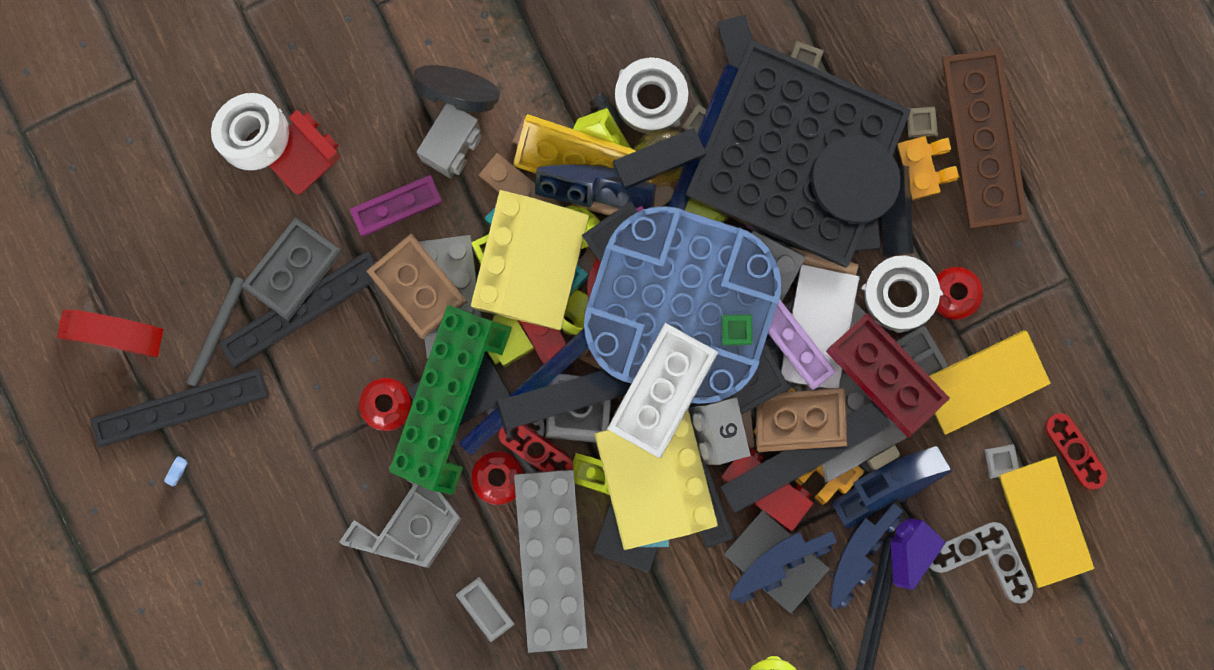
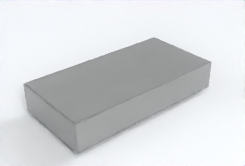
[456,577,515,642]

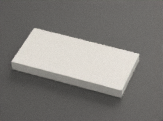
[781,265,859,389]
[607,323,719,458]

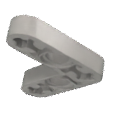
[929,522,1033,604]

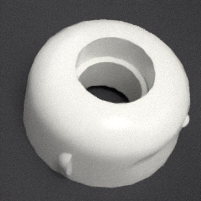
[615,57,688,134]
[211,93,289,170]
[861,256,943,333]

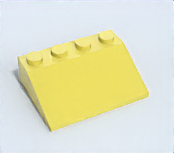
[471,190,589,331]
[594,410,718,550]

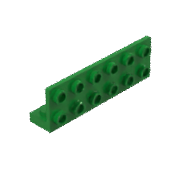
[389,305,512,495]

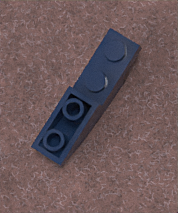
[535,165,656,210]
[831,446,952,529]
[829,503,903,610]
[728,531,837,604]

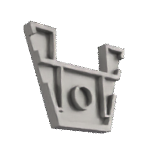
[804,373,907,482]
[339,465,462,568]

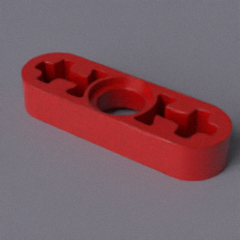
[1044,413,1107,490]
[498,423,573,472]

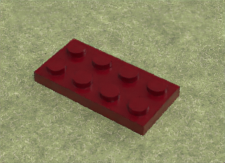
[826,313,950,438]

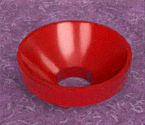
[935,267,983,320]
[359,378,413,431]
[471,451,524,505]

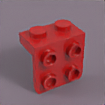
[269,110,341,195]

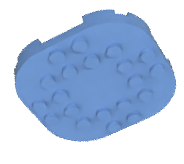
[584,207,781,404]

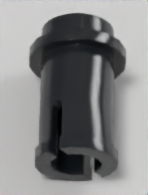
[589,93,623,125]

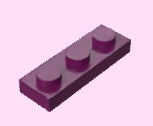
[350,175,443,237]

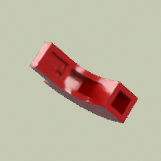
[57,309,164,358]

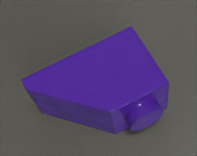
[891,518,946,590]

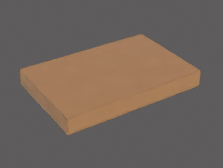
[366,234,468,339]
[756,388,847,452]

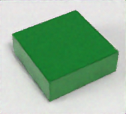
[721,314,753,345]

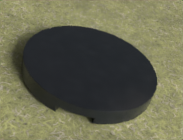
[412,65,500,112]
[811,136,900,224]

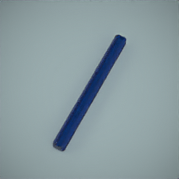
[668,65,738,211]
[460,328,588,454]

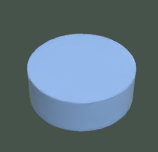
[164,456,188,487]

